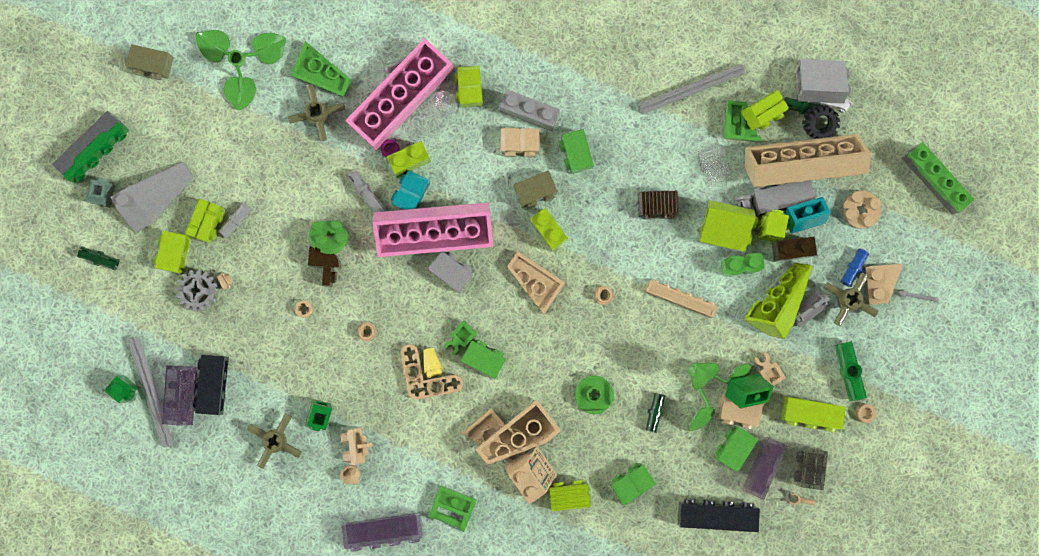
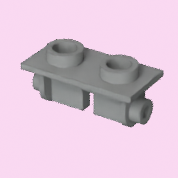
[795,290,830,327]

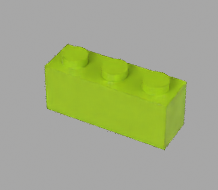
[781,397,846,433]

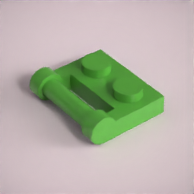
[428,485,477,532]

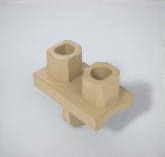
[340,428,373,465]

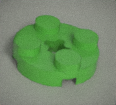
[309,220,348,254]
[575,375,614,414]

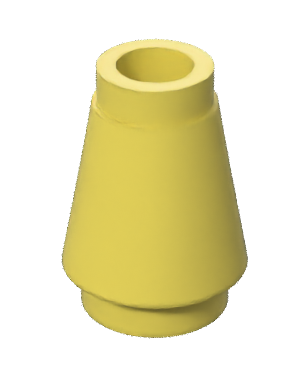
[423,348,443,378]

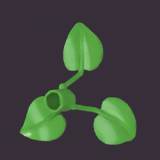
[196,30,286,110]
[687,362,752,432]

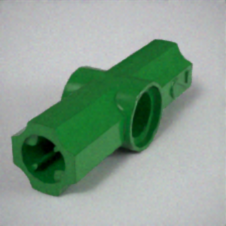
[834,341,867,402]

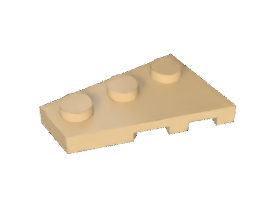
[462,408,527,462]

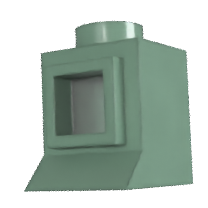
[84,177,115,208]

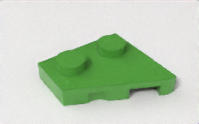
[724,100,761,142]

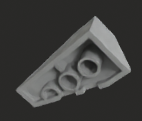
[110,162,193,233]

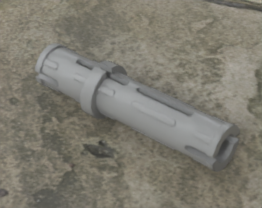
[347,170,386,212]

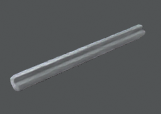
[639,64,745,114]
[128,337,174,448]

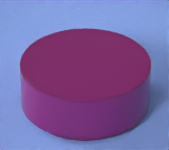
[380,139,400,158]

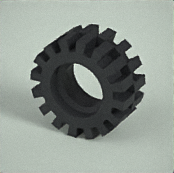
[802,104,840,139]

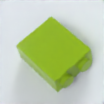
[699,200,758,252]

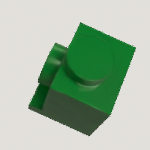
[306,399,332,431]

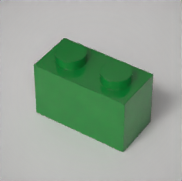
[725,374,774,409]

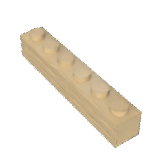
[645,279,718,318]

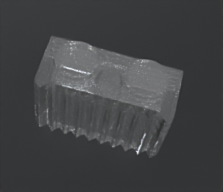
[694,142,733,187]

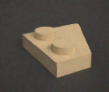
[864,264,902,305]

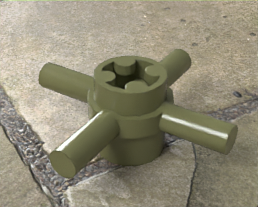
[288,85,346,142]
[824,273,878,327]
[247,413,302,469]

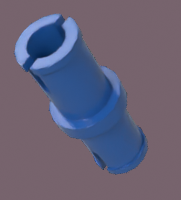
[840,248,869,287]

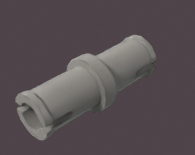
[218,203,252,239]

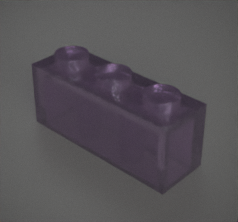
[162,365,197,426]
[742,437,788,500]

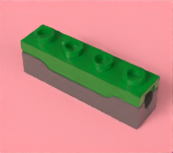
[52,111,129,183]

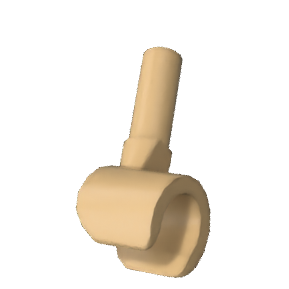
[789,493,816,505]

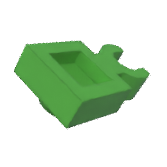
[444,320,478,355]

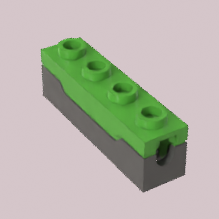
[902,142,975,215]

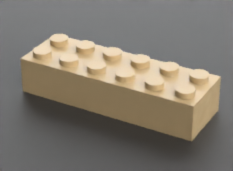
[745,134,871,187]

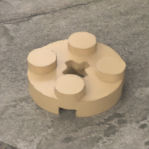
[842,191,881,229]

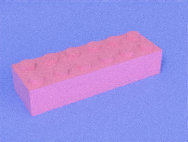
[345,38,454,151]
[372,202,493,257]

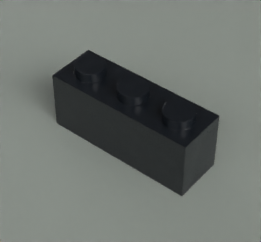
[193,355,229,415]

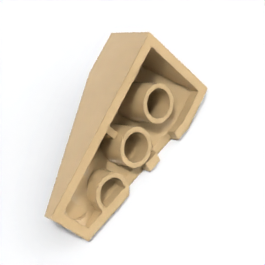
[475,400,561,465]

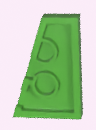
[291,41,351,98]

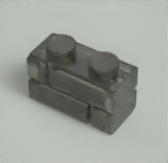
[794,447,828,490]

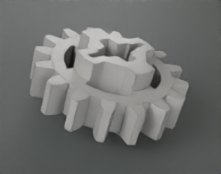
[175,270,219,312]

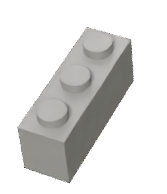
[500,89,560,131]
[751,180,815,216]

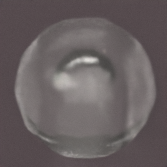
[431,91,457,117]

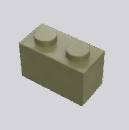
[126,44,174,80]
[513,170,558,209]

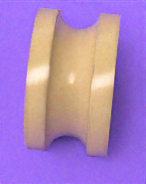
[295,300,314,318]

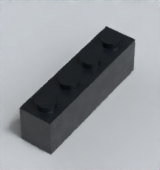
[678,498,760,532]

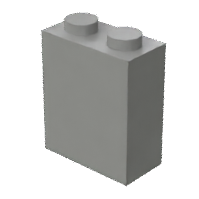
[796,59,851,103]

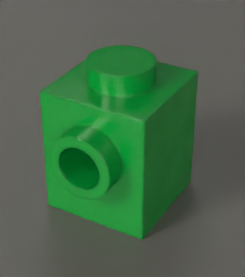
[104,375,139,403]

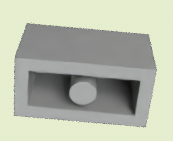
[428,251,473,293]

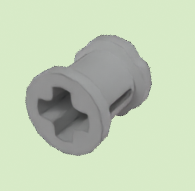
[736,195,753,209]

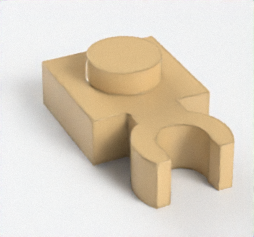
[754,352,786,386]

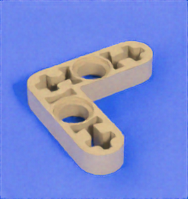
[401,344,463,399]

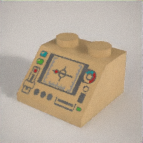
[504,446,557,504]

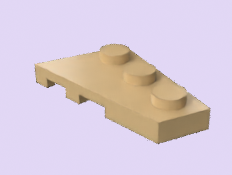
[507,251,565,314]

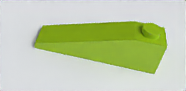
[744,262,813,339]

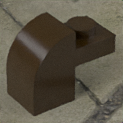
[308,246,342,287]

